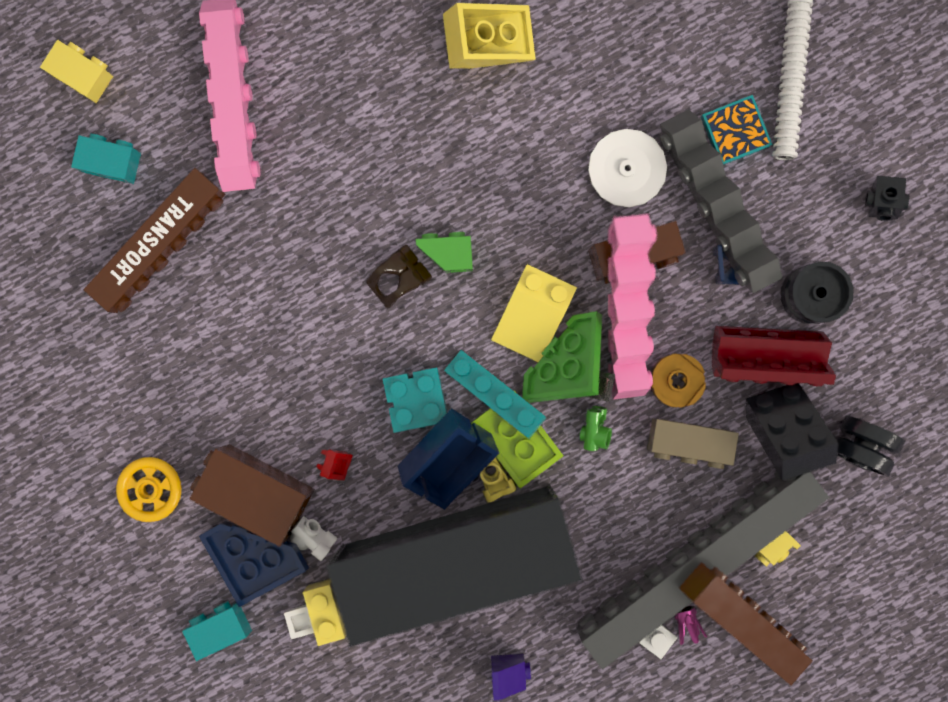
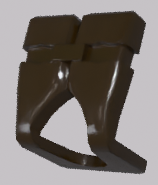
[366,244,432,308]

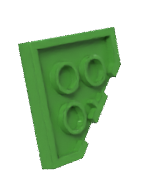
[522,311,602,403]

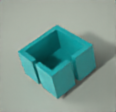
[382,367,447,433]

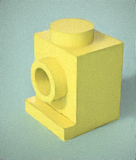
[754,531,801,567]

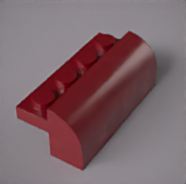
[712,326,836,387]

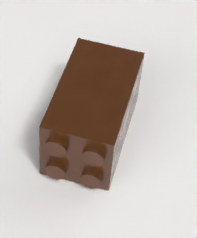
[189,444,315,547]

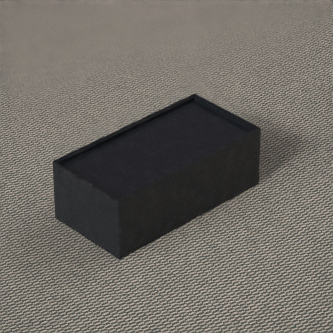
[326,484,583,647]

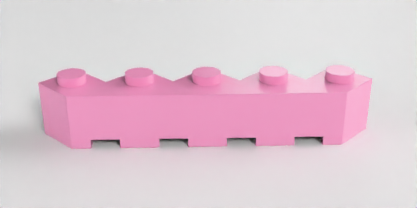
[199,0,261,192]
[608,214,656,400]

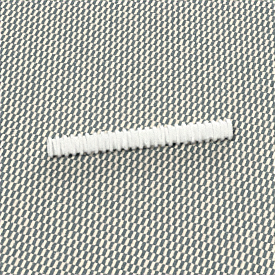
[772,0,813,160]

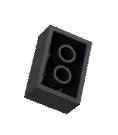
[746,383,838,481]

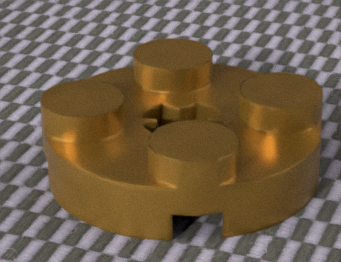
[651,354,706,408]

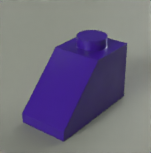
[491,654,531,701]

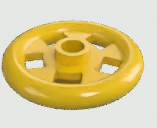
[116,457,182,522]

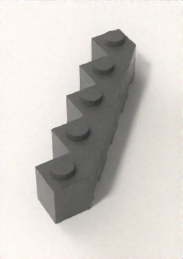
[660,109,782,293]

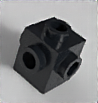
[865,176,910,221]

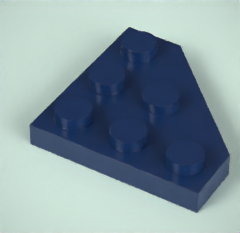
[199,521,310,607]

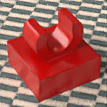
[316,449,353,481]

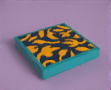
[700,95,773,165]

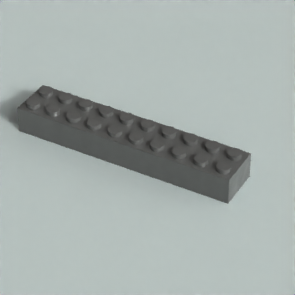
[576,471,830,670]

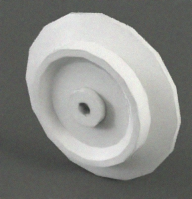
[588,129,667,208]

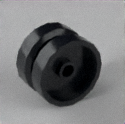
[781,262,854,324]
[835,416,906,477]

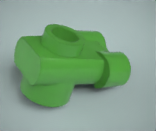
[580,406,612,451]

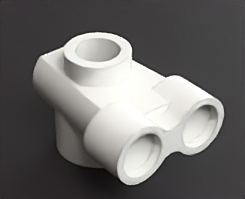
[290,516,337,561]

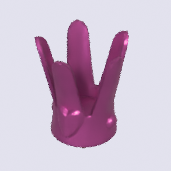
[675,606,707,645]

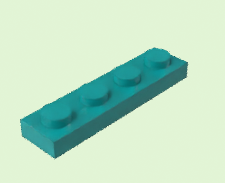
[444,350,546,439]

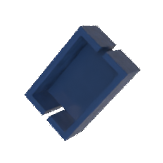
[397,408,499,510]

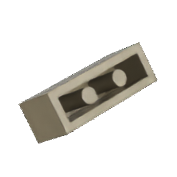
[647,418,739,469]

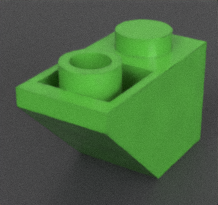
[416,232,473,273]

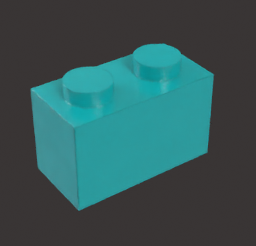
[71,134,141,184]
[182,601,252,661]

